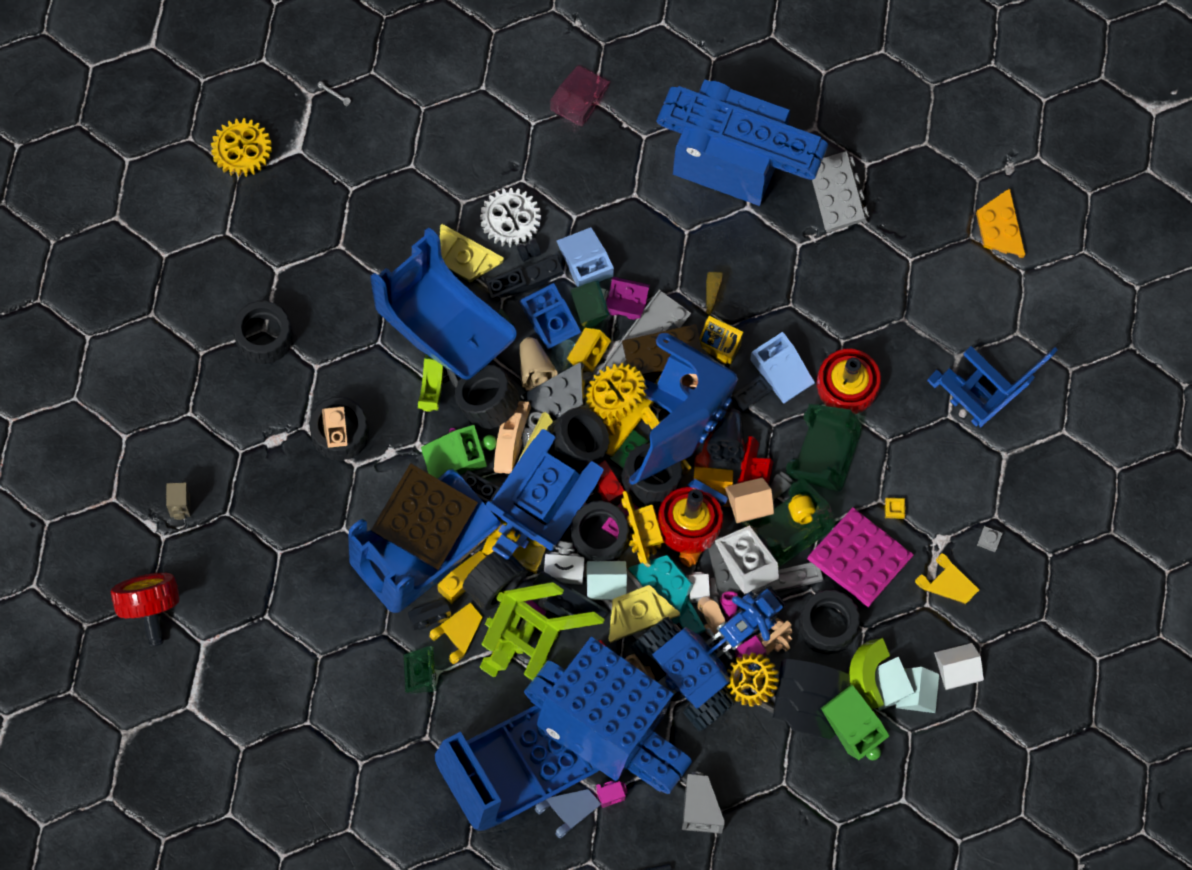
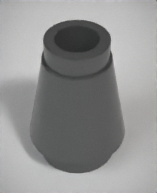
[770,472,793,501]

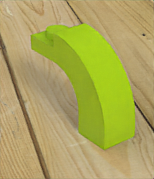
[418,354,444,411]
[849,638,890,709]

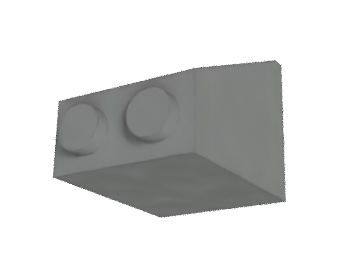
[682,772,724,834]

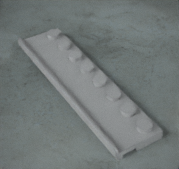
[581,289,691,421]

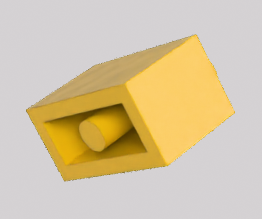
[567,328,611,372]

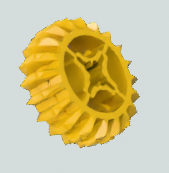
[726,653,779,707]

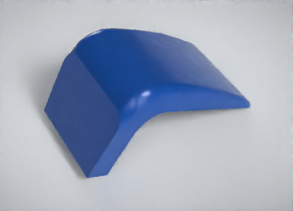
[435,705,599,831]

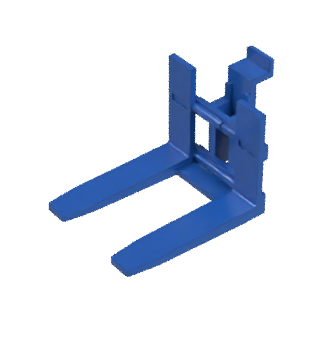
[486,429,604,559]

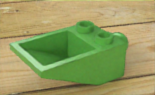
[421,425,497,479]
[821,685,889,760]

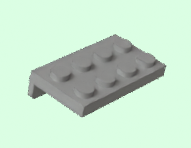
[812,151,870,232]

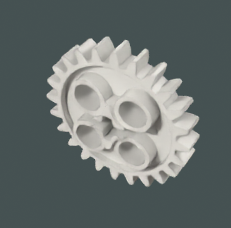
[480,188,541,247]

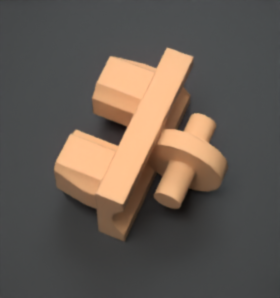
[757,618,793,655]

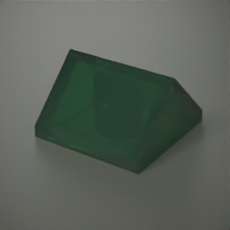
[570,281,610,329]
[404,646,436,693]

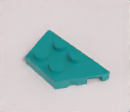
[628,555,694,624]

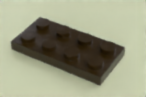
[622,324,703,376]

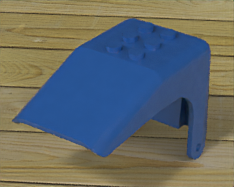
[371,227,516,380]
[629,333,738,485]
[348,469,501,613]

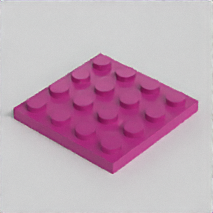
[807,508,913,607]

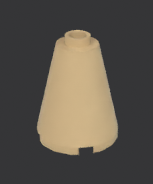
[520,337,558,391]

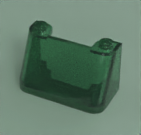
[786,404,862,492]
[741,478,835,567]

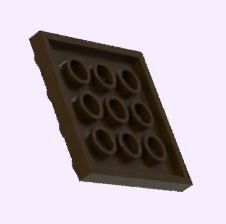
[371,463,478,570]

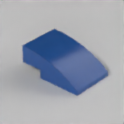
[519,283,581,350]

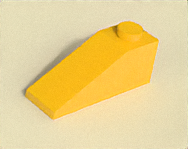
[438,551,486,604]

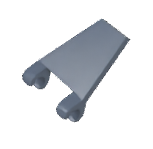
[535,789,601,838]

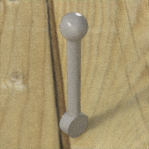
[318,81,351,106]

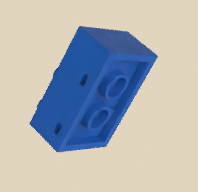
[511,451,580,524]

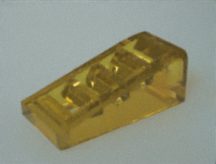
[706,272,723,314]

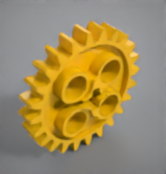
[211,118,272,177]
[585,363,647,421]

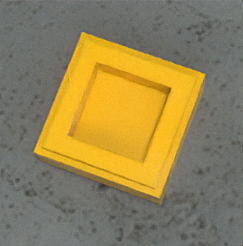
[885,498,905,519]

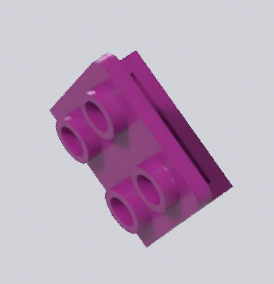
[604,277,650,320]

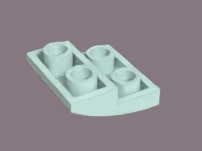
[875,657,915,711]

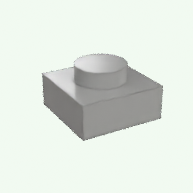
[977,526,1002,552]

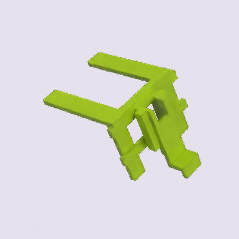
[480,582,605,680]

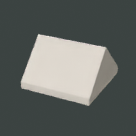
[934,643,984,690]

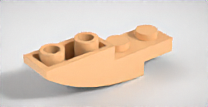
[494,401,531,474]

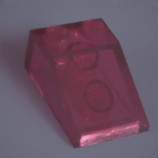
[550,65,610,127]

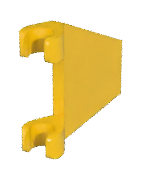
[915,553,979,604]
[430,603,482,664]

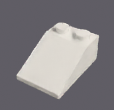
[715,526,779,594]

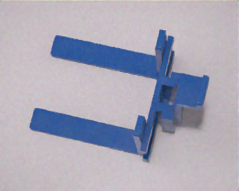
[927,346,1058,427]

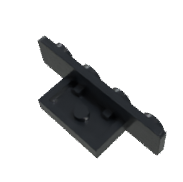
[533,571,608,625]

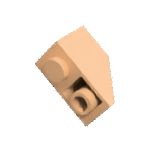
[322,407,348,448]

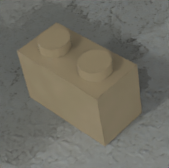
[166,483,190,520]

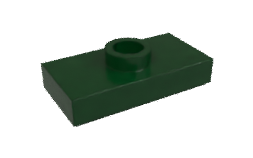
[609,430,648,470]

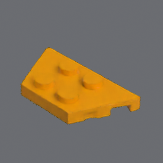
[976,189,1025,258]

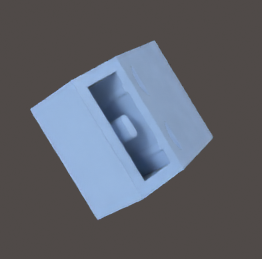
[557,228,614,290]
[750,332,815,404]

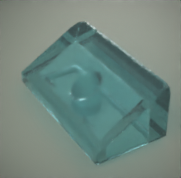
[550,340,575,374]

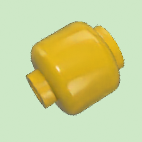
[788,494,816,524]

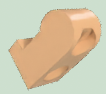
[698,596,725,637]

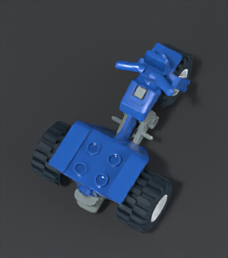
[630,586,786,731]

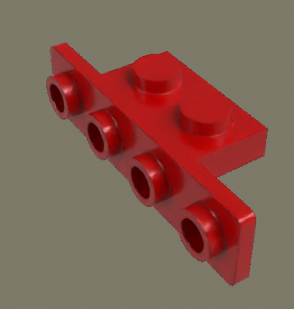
[737,436,773,485]

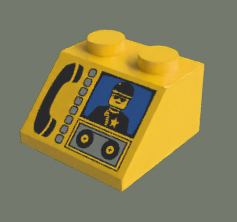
[700,316,743,364]

